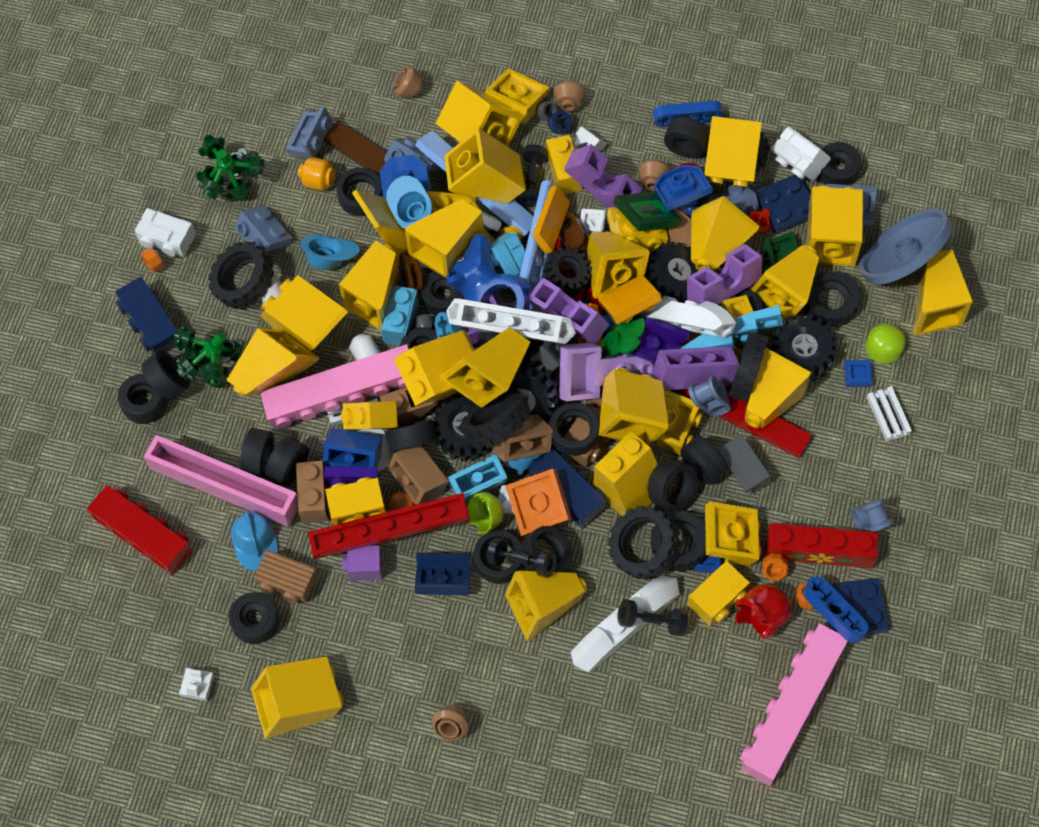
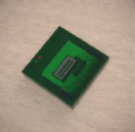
[613,192,682,231]

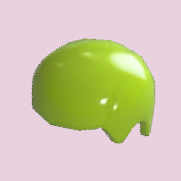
[865,323,906,364]
[467,491,504,534]

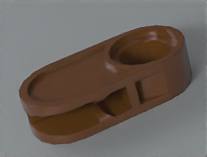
[559,212,590,254]
[399,253,422,292]

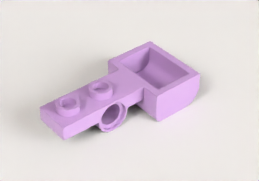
[559,343,655,401]

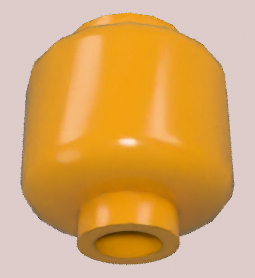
[298,157,336,191]

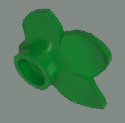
[601,318,645,356]

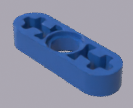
[653,101,724,127]
[803,577,868,643]

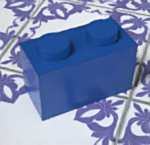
[323,428,382,467]

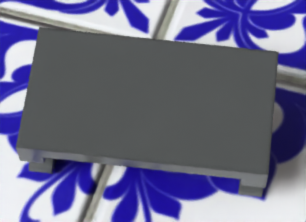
[530,337,578,372]
[717,434,772,495]

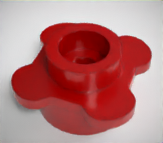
[748,209,771,235]

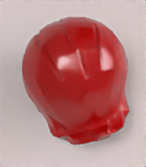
[735,584,792,639]

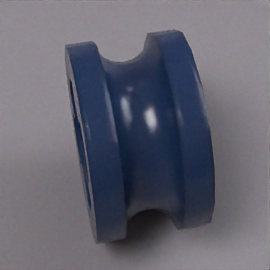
[548,111,572,134]

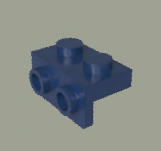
[415,552,471,596]

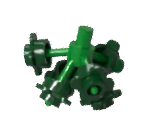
[196,134,265,200]
[174,323,244,388]

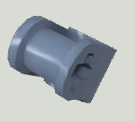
[688,376,731,416]
[851,498,893,532]

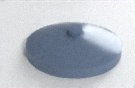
[859,209,953,285]

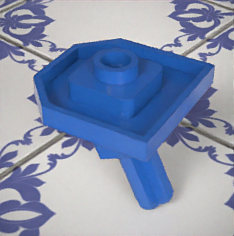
[380,154,432,198]
[654,165,713,219]

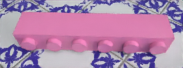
[260,344,410,428]
[144,435,298,527]
[739,623,848,787]

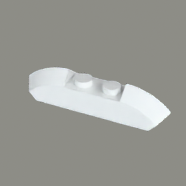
[633,292,736,338]
[446,298,576,344]
[571,575,680,672]

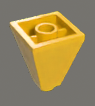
[691,196,759,270]
[587,232,650,299]
[751,245,819,320]
[745,348,811,428]
[505,571,587,641]

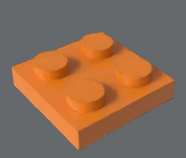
[506,469,572,536]

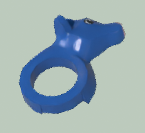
[446,233,532,334]

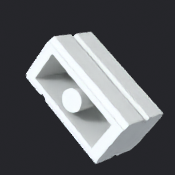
[771,127,830,181]
[135,208,196,257]

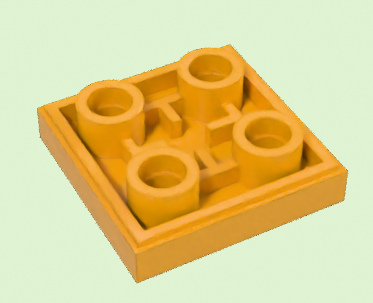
[598,274,662,324]

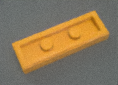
[532,185,570,254]

